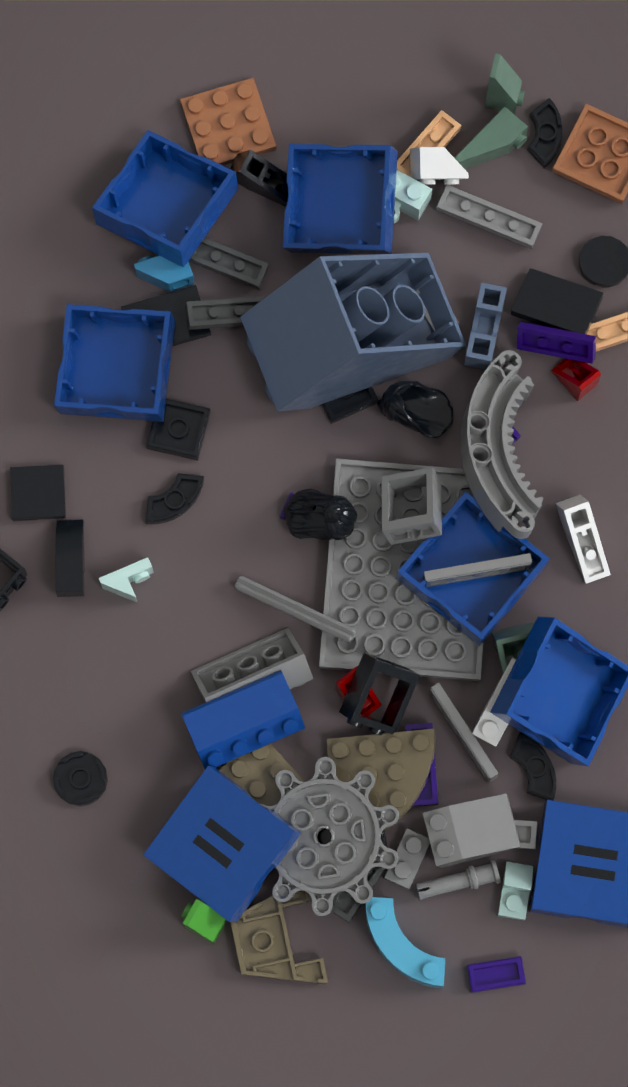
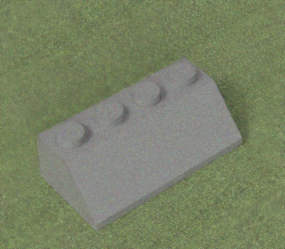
[191,627,314,703]

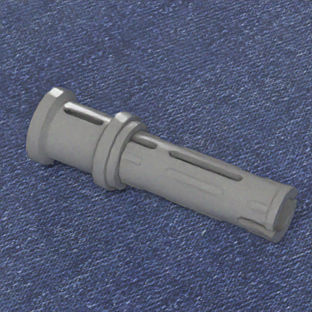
[416,859,501,900]

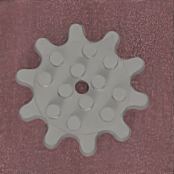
[260,757,400,916]

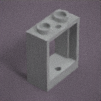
[382,467,442,545]

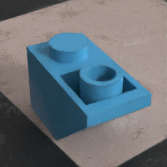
[134,256,194,292]

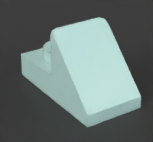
[99,557,154,602]
[498,861,533,921]

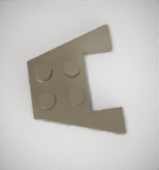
[231,891,328,984]

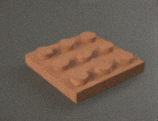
[180,78,277,166]
[552,104,628,204]

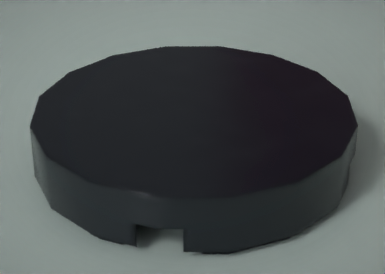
[579,236,628,288]
[53,751,108,806]

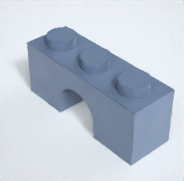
[464,282,507,370]

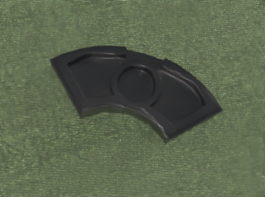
[527,98,562,169]
[145,473,204,524]
[510,732,556,801]

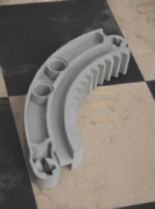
[460,350,544,539]

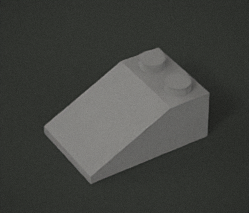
[423,794,521,868]

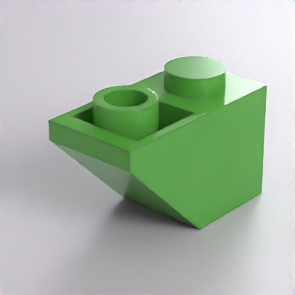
[181,899,227,944]

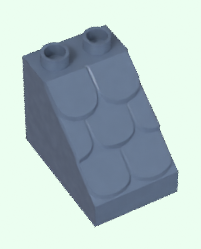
[240,253,467,412]

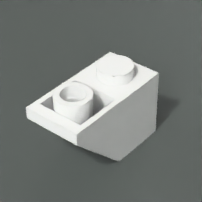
[410,147,469,185]

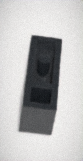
[230,149,288,207]

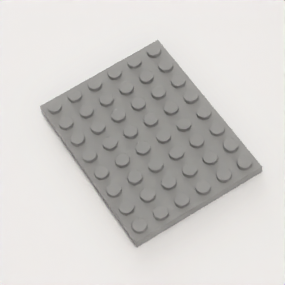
[319,459,483,682]

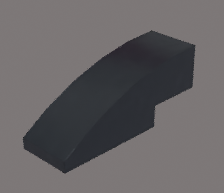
[56,520,85,597]

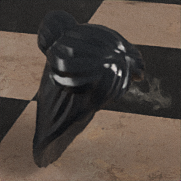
[377,381,453,438]
[283,488,358,540]

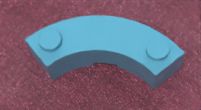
[365,897,445,989]

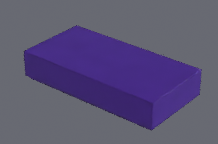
[466,956,526,993]

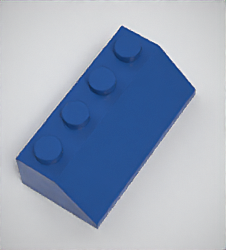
[181,670,305,769]

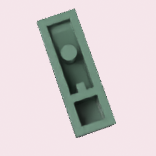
[485,53,525,114]
[455,107,528,169]

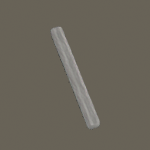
[235,576,356,643]

